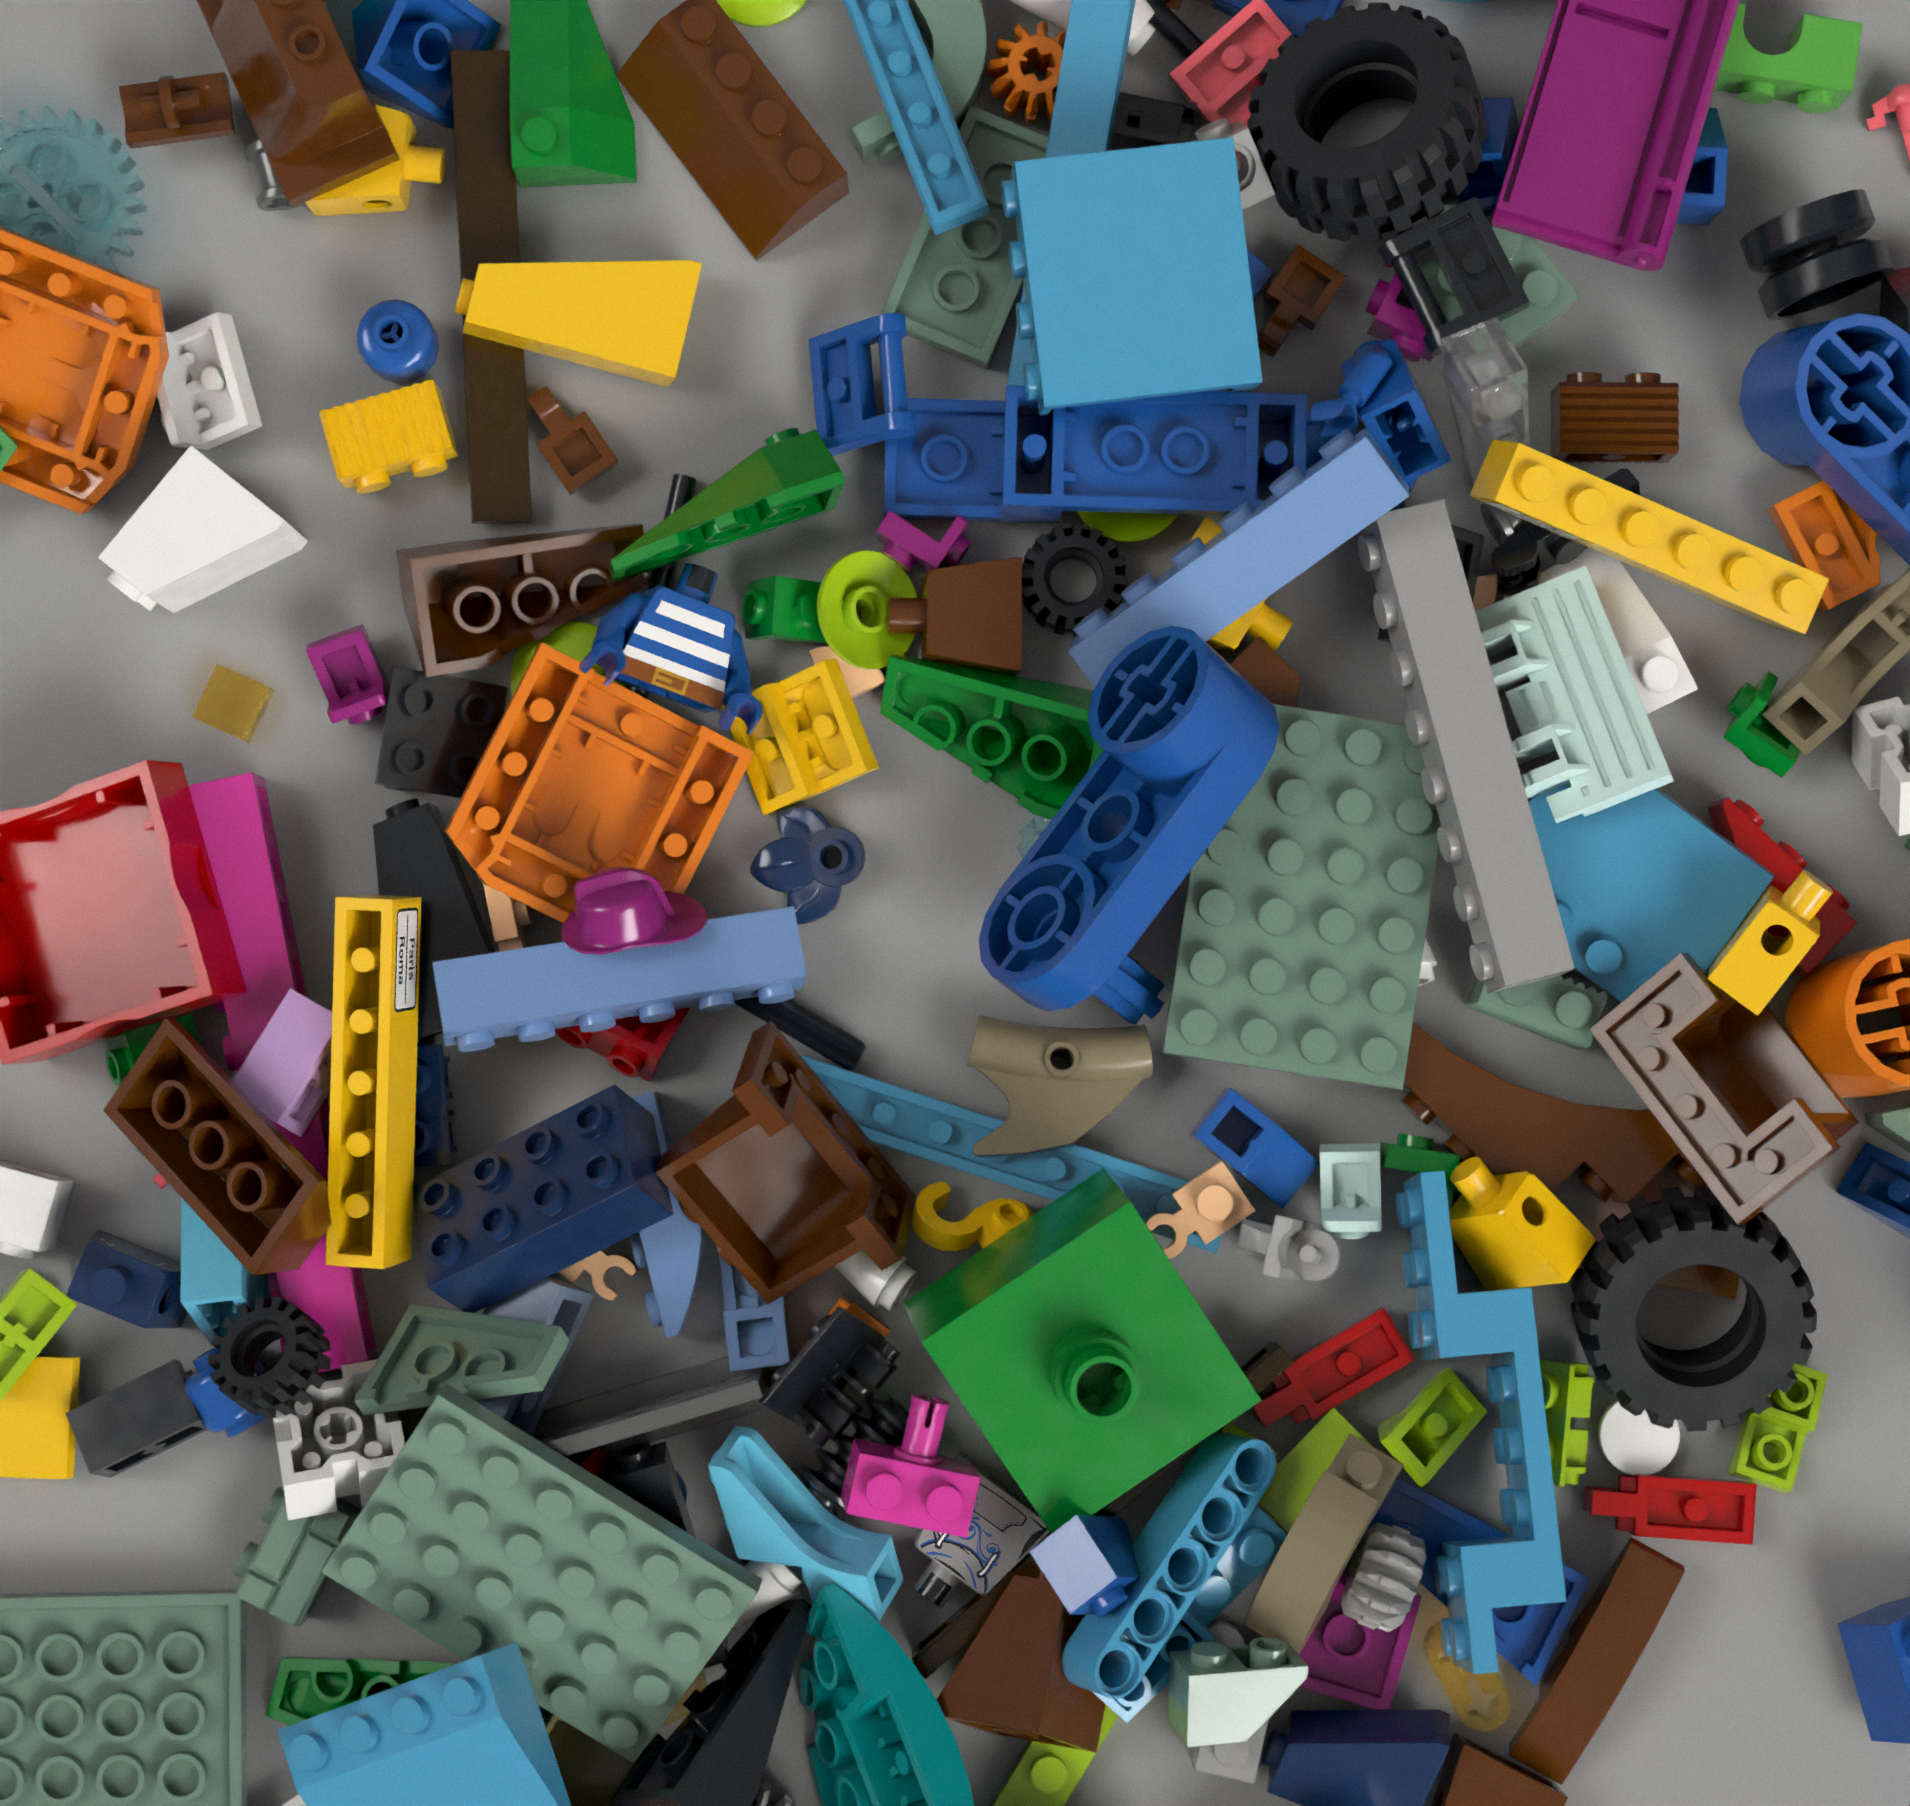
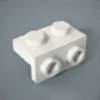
[157,312,262,450]

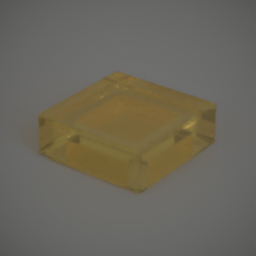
[192,664,275,744]

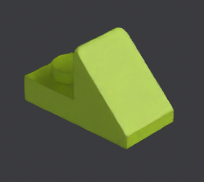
[1377,1366,1488,1487]

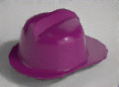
[562,867,707,955]

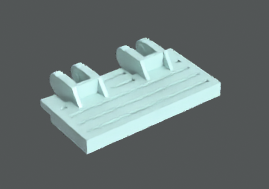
[1475,565,1674,823]

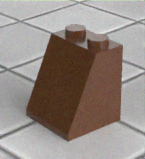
[937,1569,1106,1753]

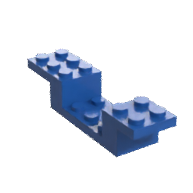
[883,385,1358,523]

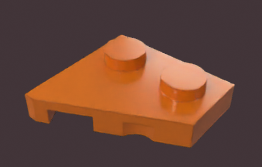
[1768,480,1881,613]

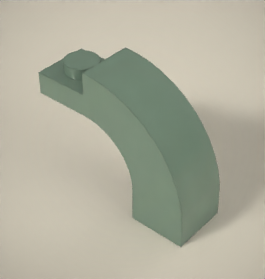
[852,0,987,165]

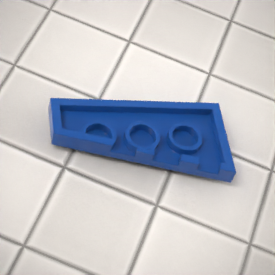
[1366,1476,1591,1686]

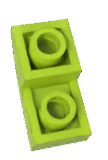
[1728,1363,1828,1494]

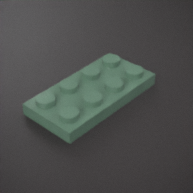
[881,105,1049,369]

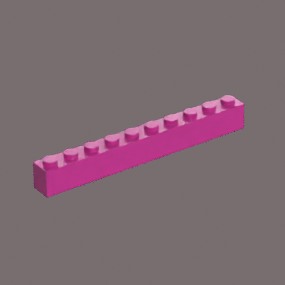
[188,772,378,1373]

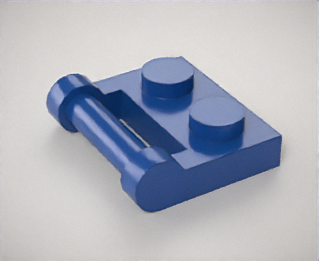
[809,313,916,456]

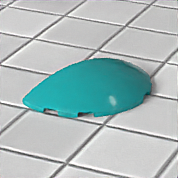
[799,1583,974,1806]

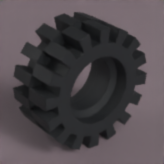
[1022,523,1127,636]
[208,1296,331,1418]

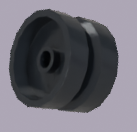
[1739,189,1894,321]

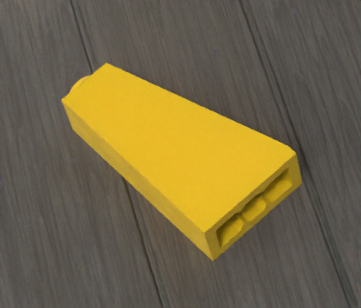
[455,260,702,388]

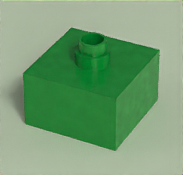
[903,1168,1262,1534]

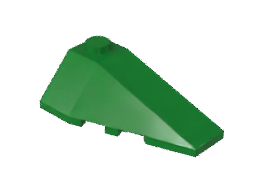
[509,0,637,188]
[880,655,1103,819]

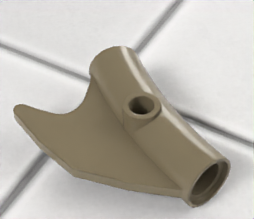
[967,1015,1153,1157]

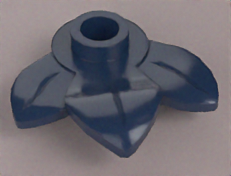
[750,805,865,924]

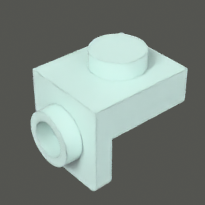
[1319,1143,1382,1239]

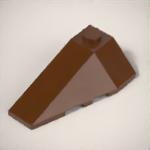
[396,523,650,677]

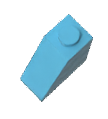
[180,1197,267,1344]

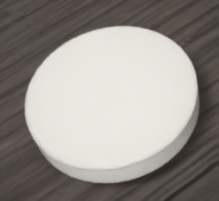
[1598,1399,1680,1475]

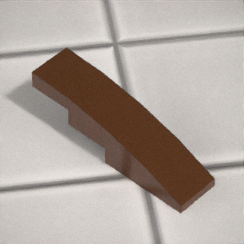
[1509,1537,1685,1785]

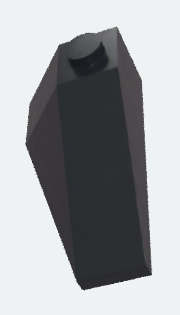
[610,1599,812,1806]

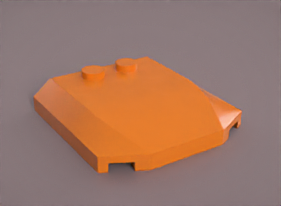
[0,226,169,514]
[445,642,755,924]

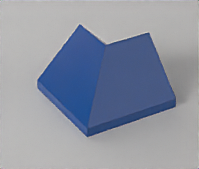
[351,0,501,128]

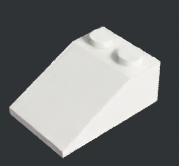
[1498,547,1698,715]

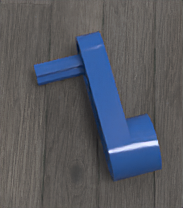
[1739,313,1910,566]
[979,626,1279,1025]

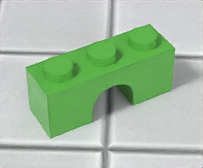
[1713,3,1863,114]

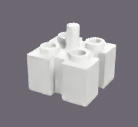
[1851,696,1910,836]
[273,1359,405,1520]

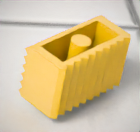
[319,380,459,494]

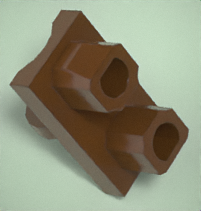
[119,72,236,149]

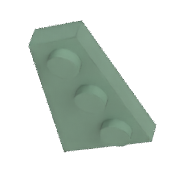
[354,1304,570,1415]

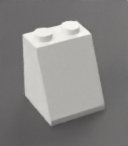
[98,445,308,613]

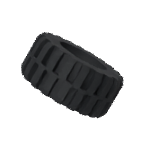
[1247,3,1487,242]
[1570,1186,1817,1431]

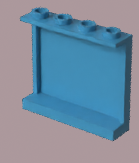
[1001,137,1263,415]

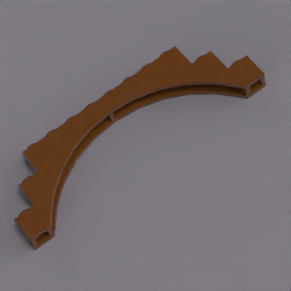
[1187,636,1709,1204]

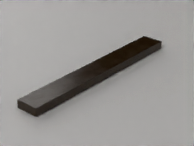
[450,50,532,524]
[912,1341,1294,1679]

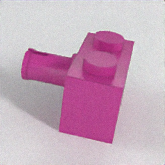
[841,1393,981,1538]

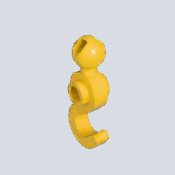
[911,1182,1034,1251]

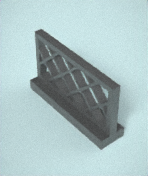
[533,1356,769,1465]

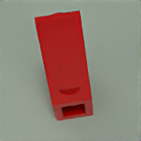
[1708,797,1857,976]

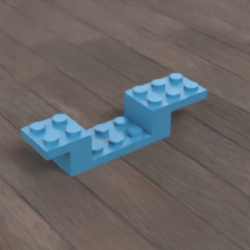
[1395,1171,1567,1674]

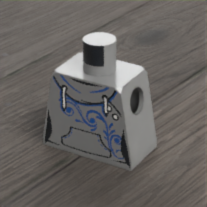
[913,1452,1049,1608]

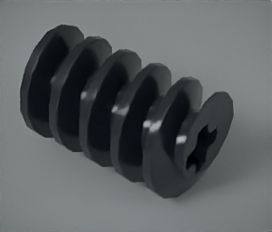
[797,1392,909,1522]

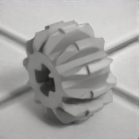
[1341,1522,1427,1632]

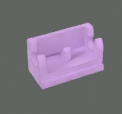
[232,988,332,1137]

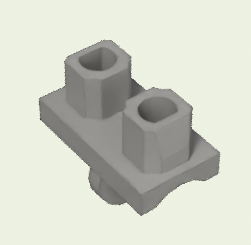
[1235,1215,1341,1281]

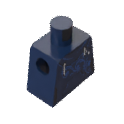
[66,1230,187,1329]

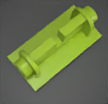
[1540,1358,1594,1486]

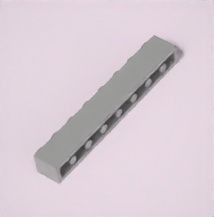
[1357,499,1575,994]

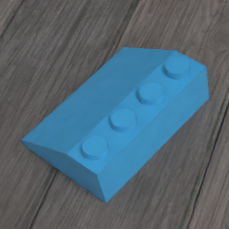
[1528,758,1774,1002]
[277,1642,571,1806]

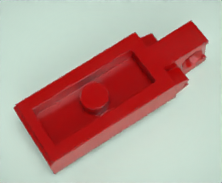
[1250,1306,1415,1428]
[1583,1474,1757,1545]

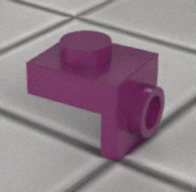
[1365,273,1434,362]
[877,510,972,572]
[306,624,389,725]

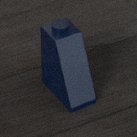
[1261,1709,1450,1806]

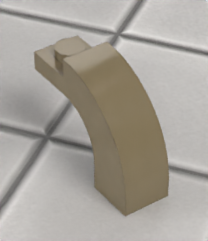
[1762,567,1910,756]
[1245,1434,1404,1655]

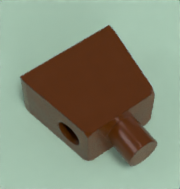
[887,557,1022,676]
[1432,1732,1568,1806]

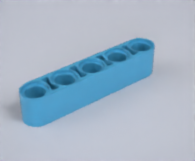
[1061,1432,1276,1698]

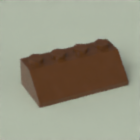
[616,0,849,261]
[103,1017,331,1275]

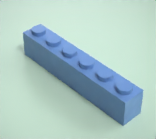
[1068,428,1409,687]
[432,906,807,1052]

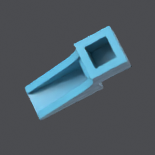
[708,1426,904,1622]

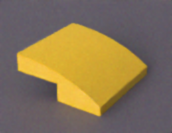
[721,658,879,816]
[0,1354,80,1479]

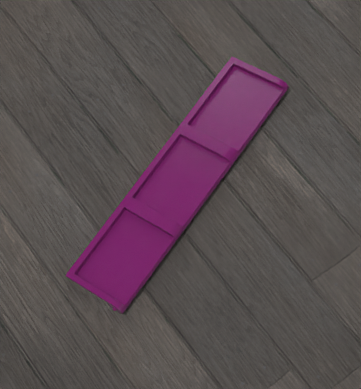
[1490,0,1740,271]

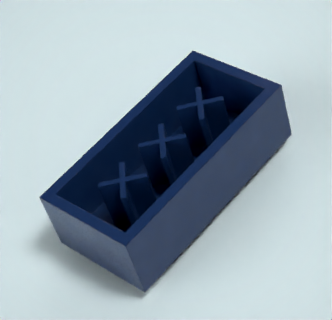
[413,1084,674,1313]

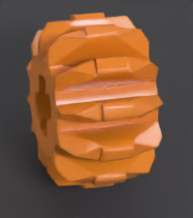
[987,20,1066,126]

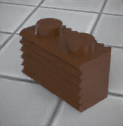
[1550,372,1679,464]

